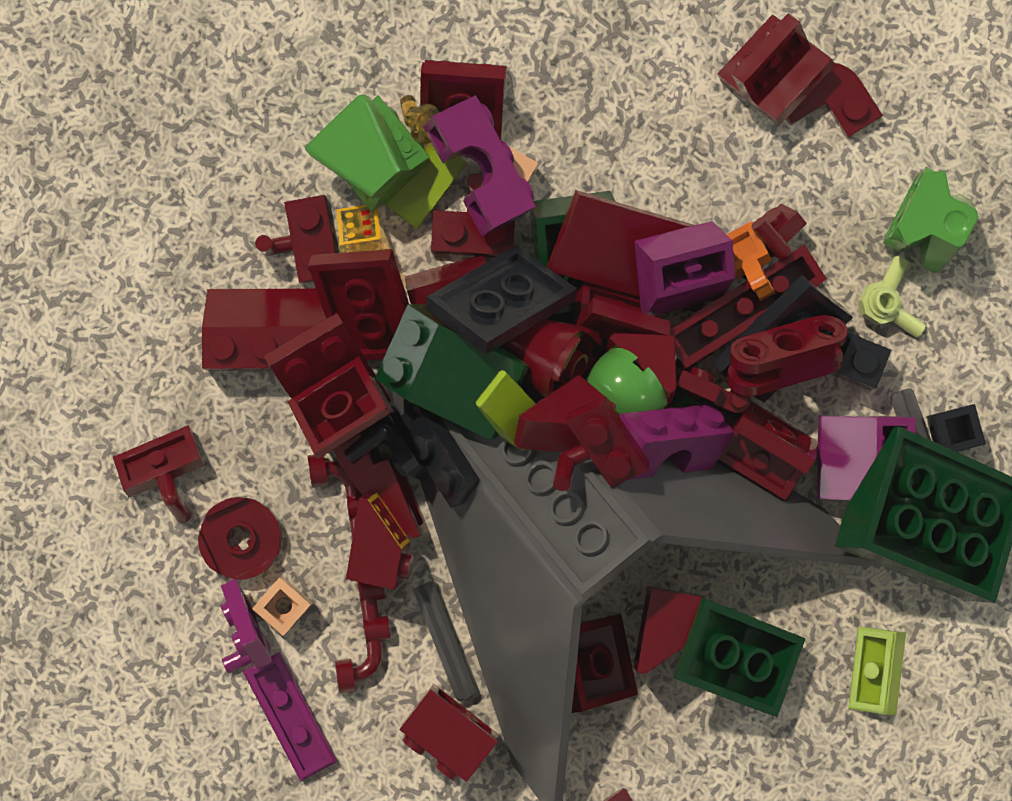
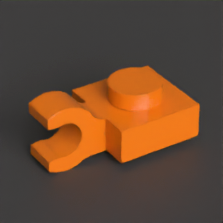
[726,221,775,301]

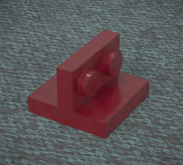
[717,13,835,126]
[419,60,507,141]
[572,281,671,358]
[719,400,818,500]

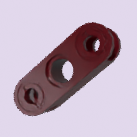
[727,315,848,396]

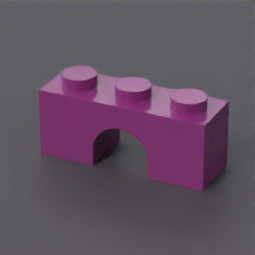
[423,95,536,237]
[620,404,735,480]

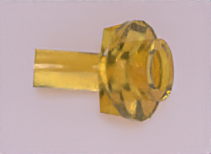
[400,95,439,145]

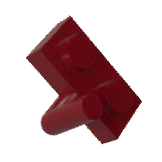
[431,173,515,257]
[255,195,336,283]
[742,204,807,280]
[553,396,650,491]
[113,425,205,523]

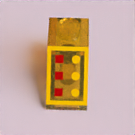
[336,205,384,253]

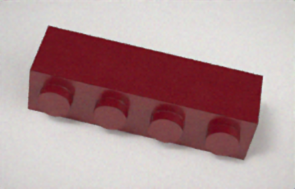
[669,244,827,371]

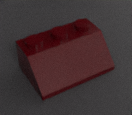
[202,288,326,371]

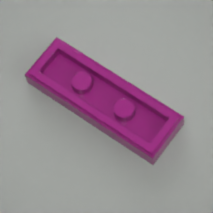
[242,652,338,782]

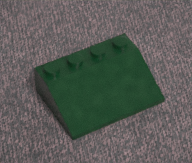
[834,427,1012,603]

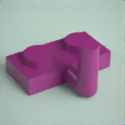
[220,578,272,674]

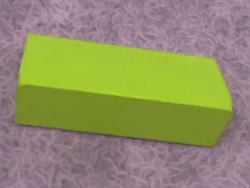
[848,626,906,715]

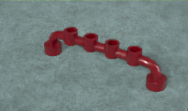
[307,455,391,694]

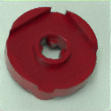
[198,497,282,580]

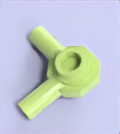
[858,256,925,338]

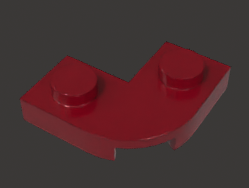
[786,62,883,139]

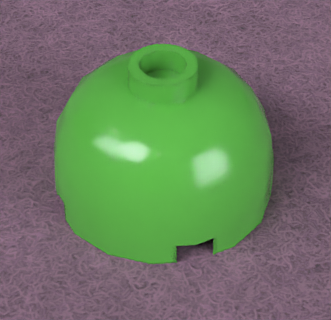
[585,348,668,417]

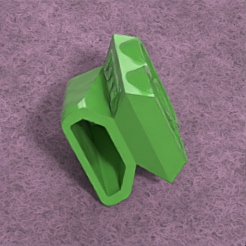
[305,94,430,211]
[883,167,978,273]

